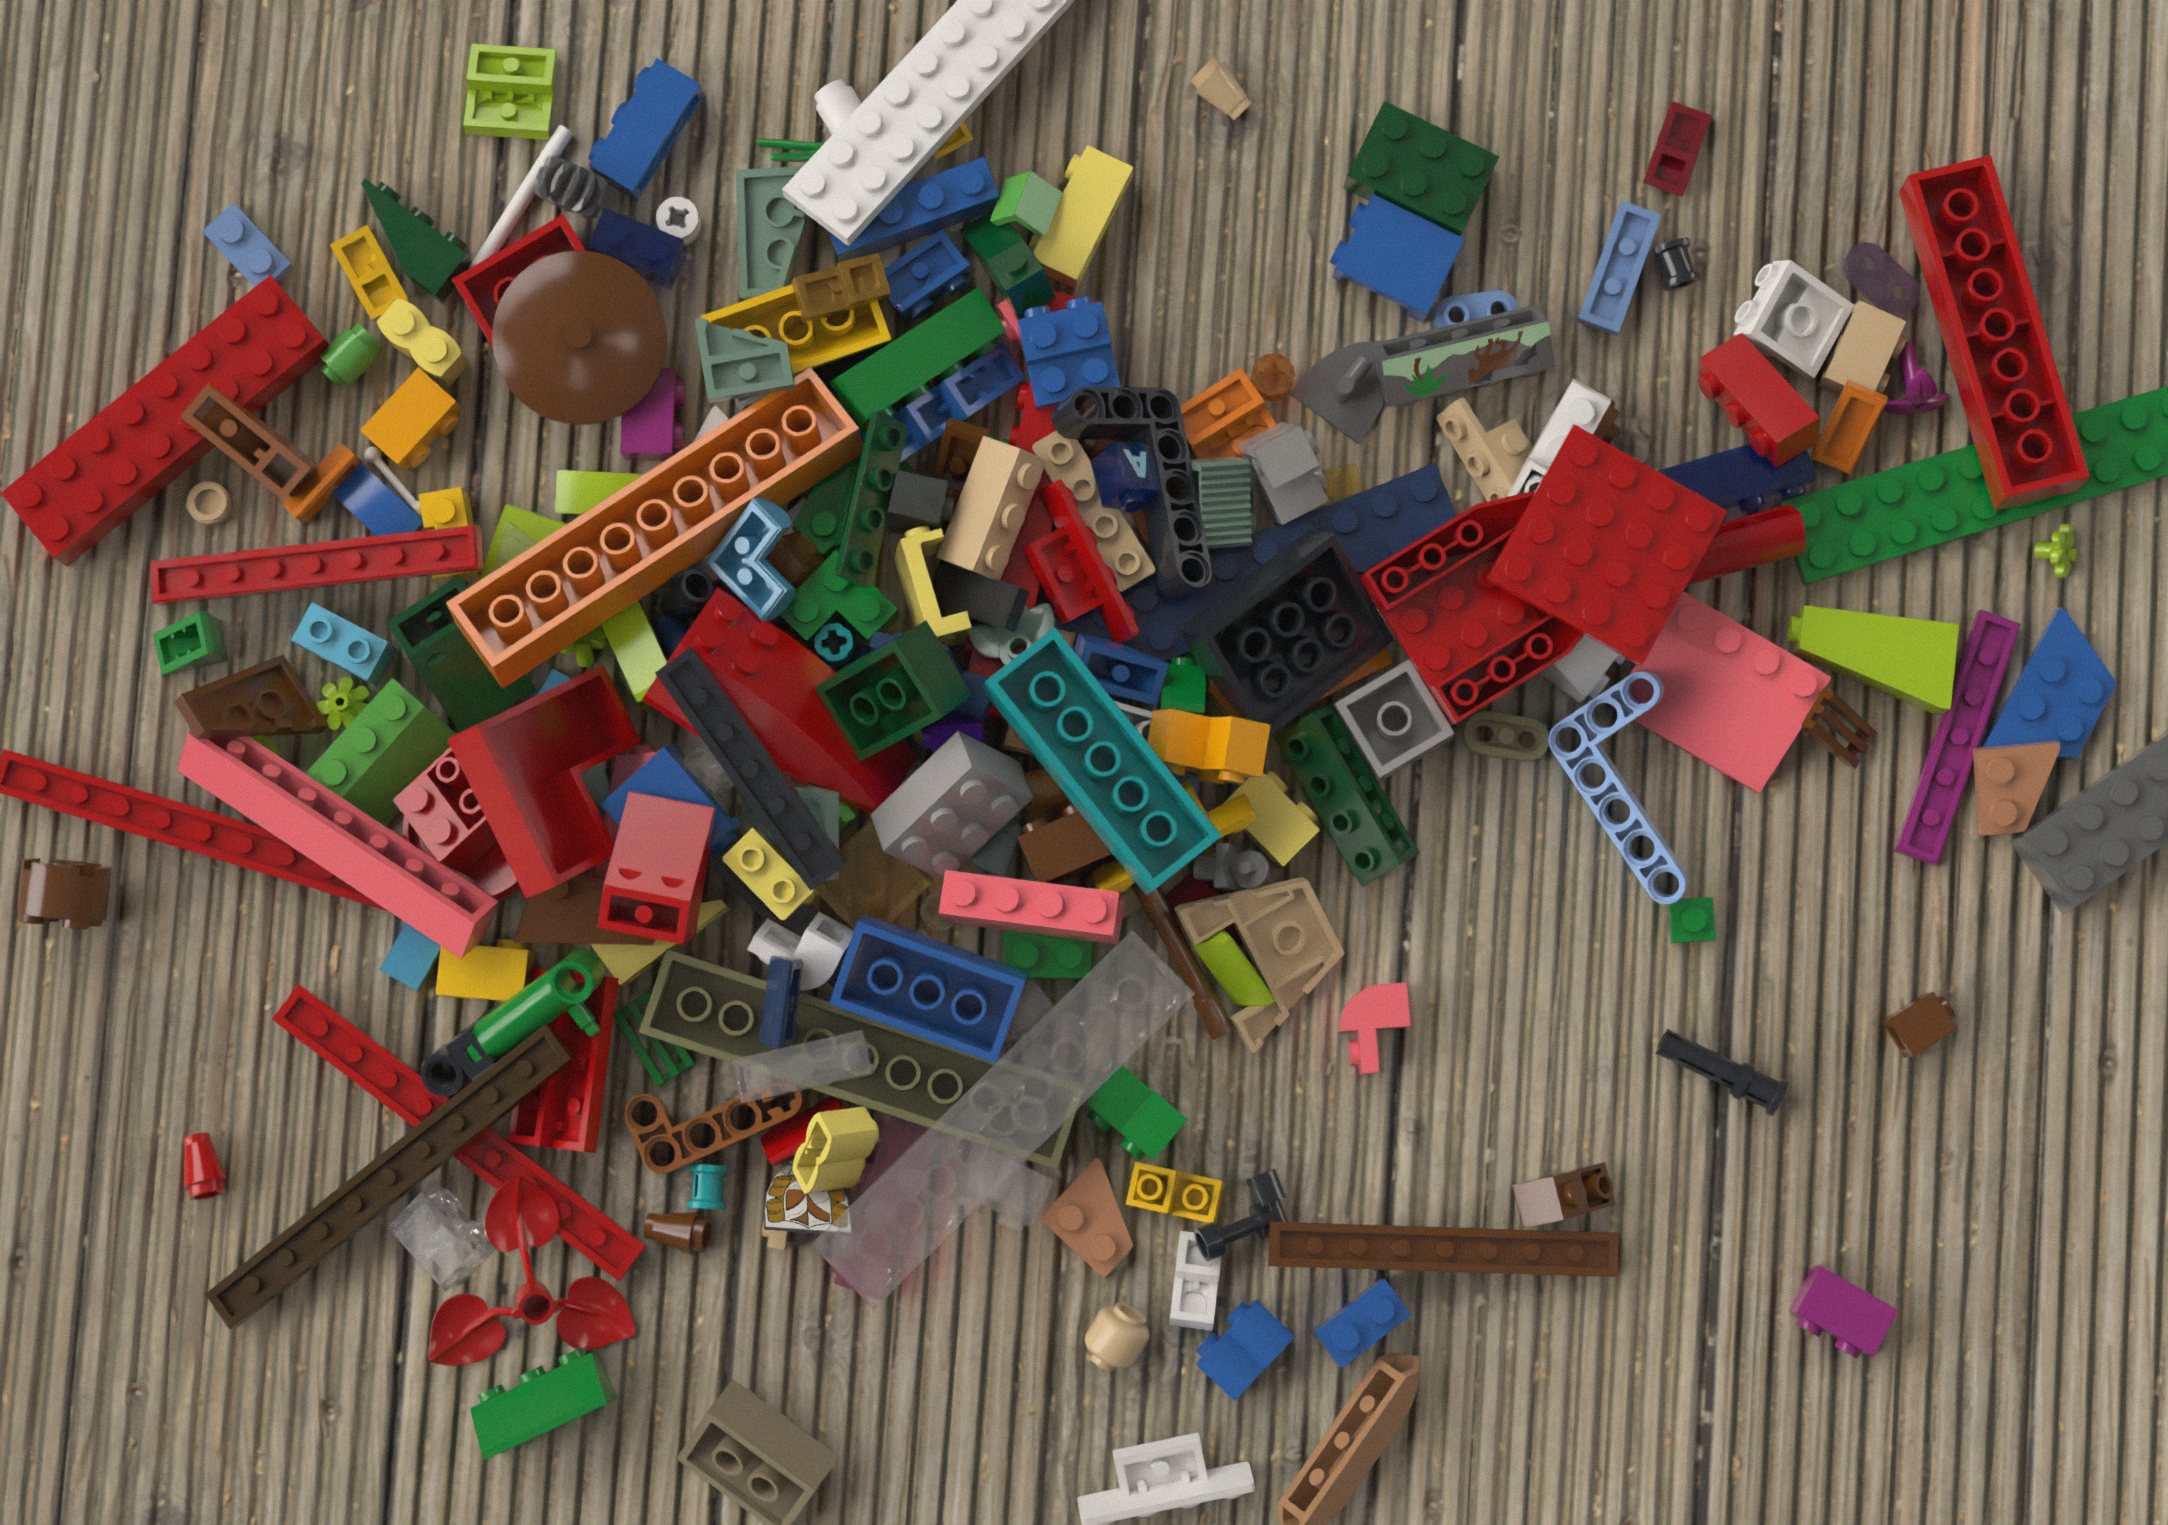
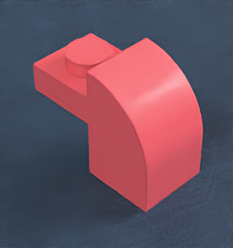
[1338,982,1411,1075]

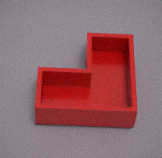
[447,664,641,899]

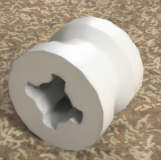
[656,197,701,246]

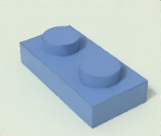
[202,203,294,287]

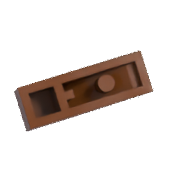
[180,383,316,501]

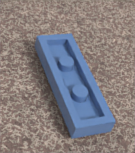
[1576,200,1661,336]

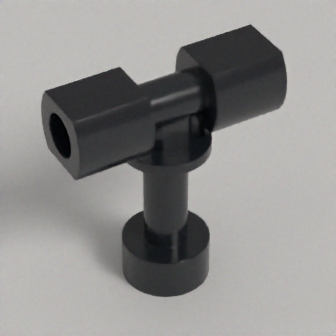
[1194,1169,1288,1261]

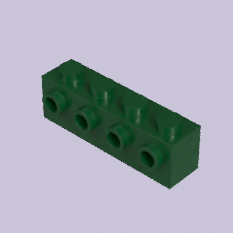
[1274,704,1420,887]

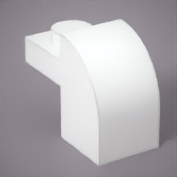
[747,912,854,990]

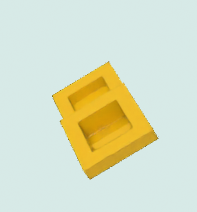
[330,224,409,320]

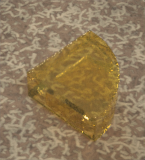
[1321,463,1363,501]

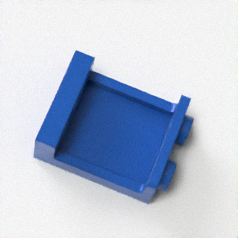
[1329,194,1465,323]
[600,743,742,854]

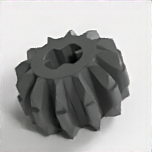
[533,156,610,219]

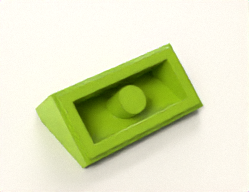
[1192,929,1275,1006]

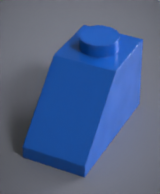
[1073,632,1169,705]

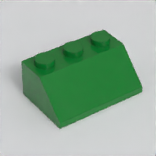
[470,1347,618,1460]

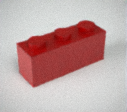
[1698,333,1820,468]

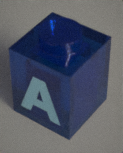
[1090,441,1162,513]

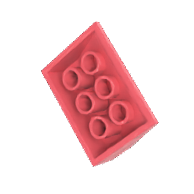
[1609,591,1832,794]

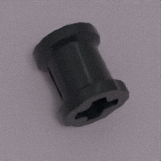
[1652,237,1701,291]

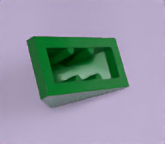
[153,611,228,676]

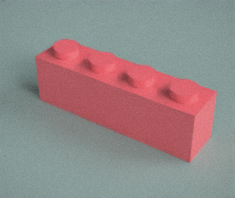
[939,870,1125,945]

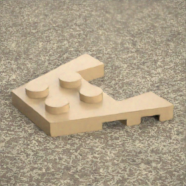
[1174,877,1345,1054]

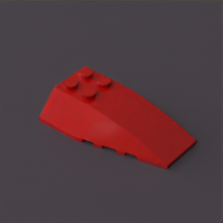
[642,585,918,814]

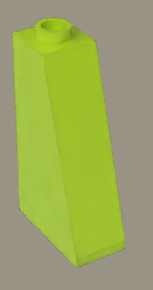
[601,599,668,713]
[1787,605,1959,714]

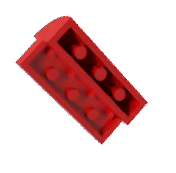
[1687,504,1806,586]
[508,969,619,1153]

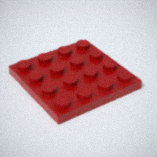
[1486,424,1728,666]

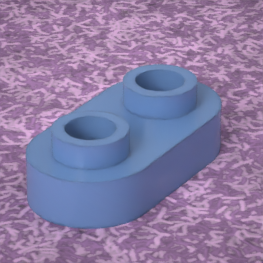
[1433,290,1519,329]

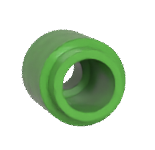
[319,323,383,387]

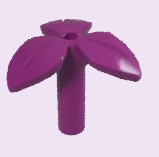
[1883,343,1951,416]

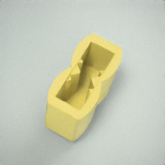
[377,298,469,386]
[793,1106,879,1194]

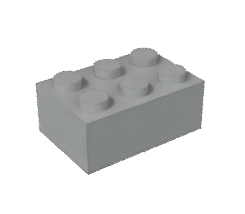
[871,731,1033,880]

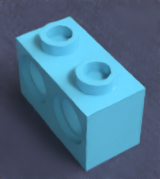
[291,602,397,687]

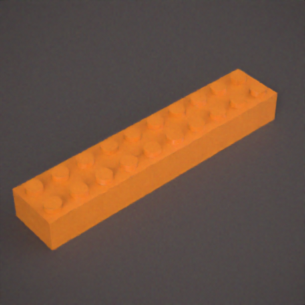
[446,367,863,689]

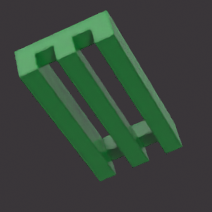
[614,990,696,1087]

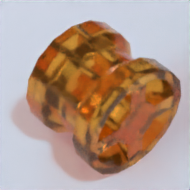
[1250,353,1295,402]

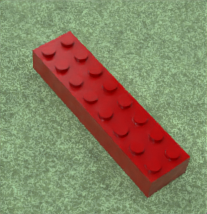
[1899,155,2090,511]
[0,274,330,567]

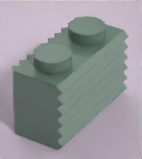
[1191,457,1257,549]

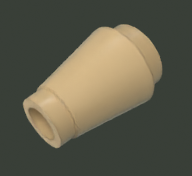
[1190,57,1252,120]

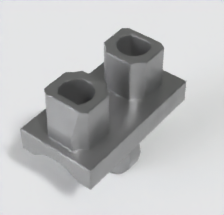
[1193,843,1270,893]

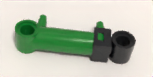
[421,949,605,1096]

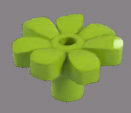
[2034,523,2077,578]
[560,627,608,667]
[317,677,371,731]

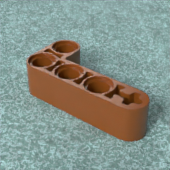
[624,1080,805,1174]

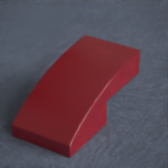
[1642,101,1712,197]

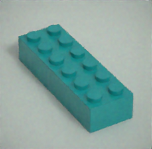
[982,627,1221,896]

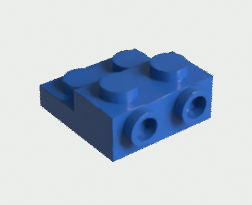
[1017,296,1121,410]

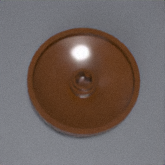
[492,251,667,425]

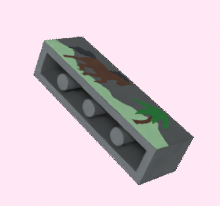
[1372,304,1555,407]

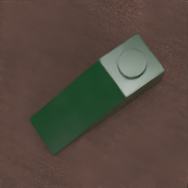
[960,210,1056,319]

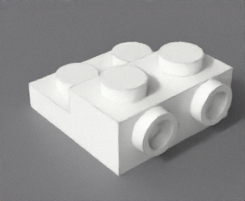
[1734,260,1855,379]

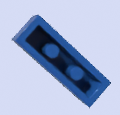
[589,58,704,201]

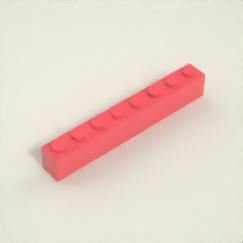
[177,731,499,959]

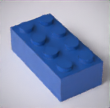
[829,914,1029,1063]

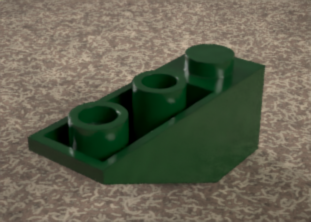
[361,179,472,304]

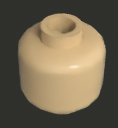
[1085,1303,1150,1371]

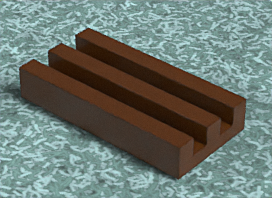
[1801,688,1878,769]

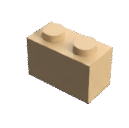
[1817,300,1907,396]

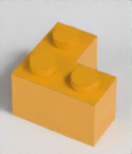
[1147,709,1270,785]

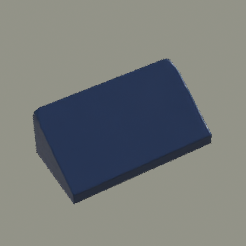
[760,955,803,1049]

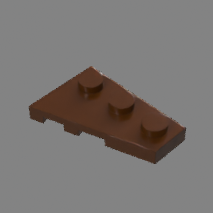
[174,655,329,739]
[513,873,656,946]

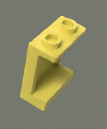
[893,526,972,647]
[723,828,824,920]

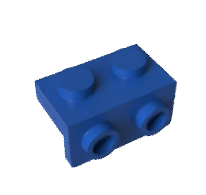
[884,229,972,322]

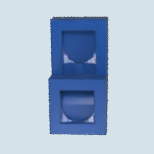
[331,463,424,536]

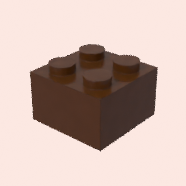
[1018,805,1116,884]

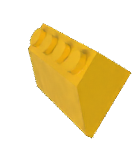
[700,284,892,376]

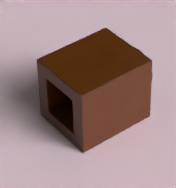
[1881,992,1957,1058]

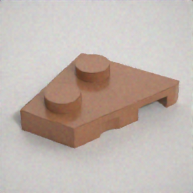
[1973,741,2060,836]
[1040,1157,1133,1278]

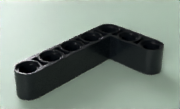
[1051,387,1212,602]

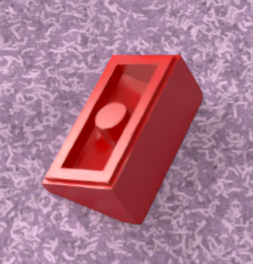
[761,1096,843,1166]

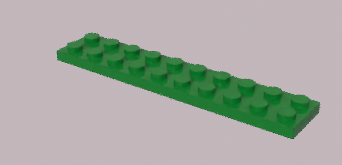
[1777,386,2168,586]

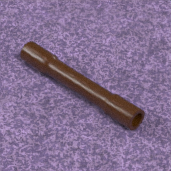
[1131,883,1234,1040]

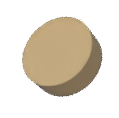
[187,481,233,526]

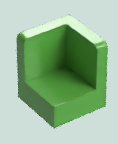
[990,171,1063,237]

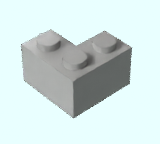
[1238,422,1328,525]

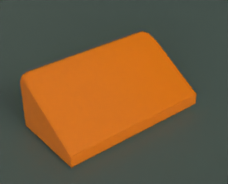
[283,443,363,525]

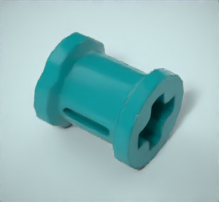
[815,623,855,667]
[687,1164,728,1210]

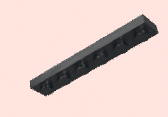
[655,646,848,891]

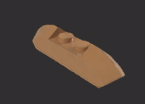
[1277,1352,1420,1525]

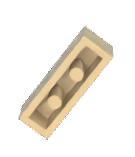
[937,436,1047,581]

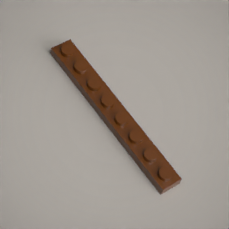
[1268,1222,1619,1277]

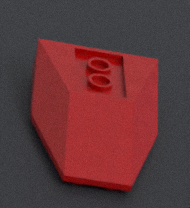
[1359,491,1584,726]

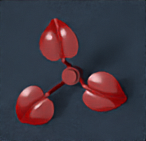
[428,1176,635,1366]

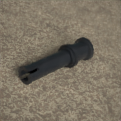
[1655,1029,1789,1116]

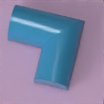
[705,498,797,622]

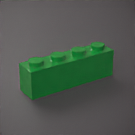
[829,287,1006,426]

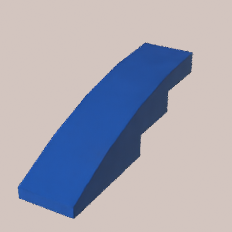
[861,343,1027,462]

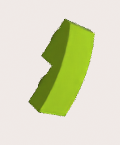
[555,470,644,514]

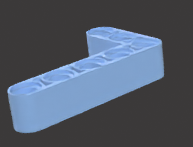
[1549,671,1689,904]

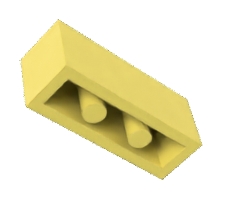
[1028,145,1133,290]

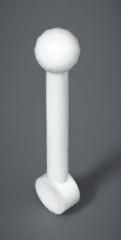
[364,446,422,518]

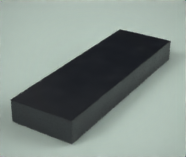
[932,564,1030,633]

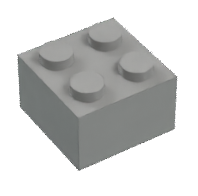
[1334,659,1455,783]

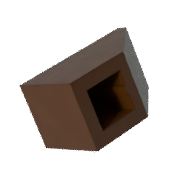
[1512,1162,1616,1228]

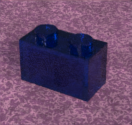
[588,207,688,290]

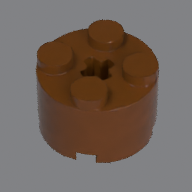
[17,858,112,929]

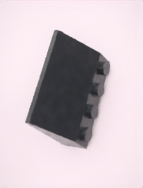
[1179,530,1395,737]

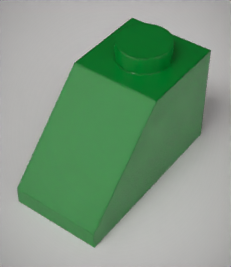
[1159,658,1206,716]

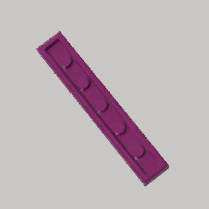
[1894,609,2021,866]

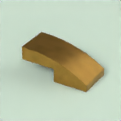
[791,253,891,323]

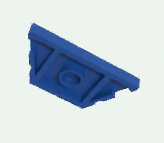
[1981,607,2117,760]

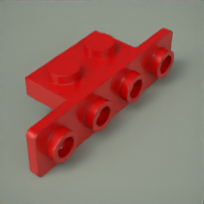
[1023,479,1140,643]

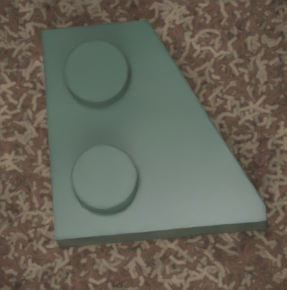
[694,318,795,403]

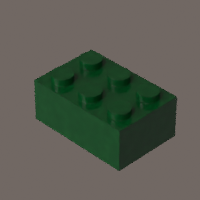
[1343,101,1500,237]
[814,620,973,762]

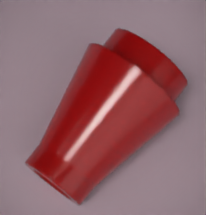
[183,1132,228,1200]

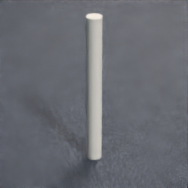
[469,125,573,268]

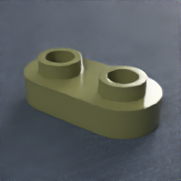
[1462,711,1549,762]

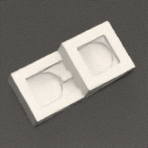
[1169,1231,1222,1331]

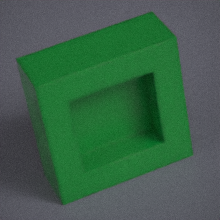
[1667,897,1716,944]

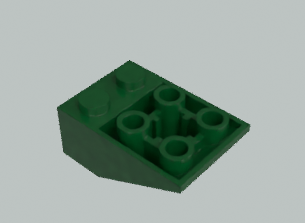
[386,576,536,732]

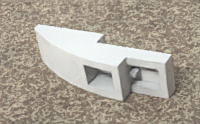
[1507,379,1611,497]

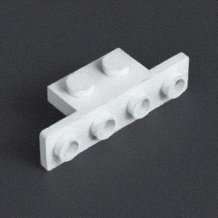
[1077,1433,1255,1525]

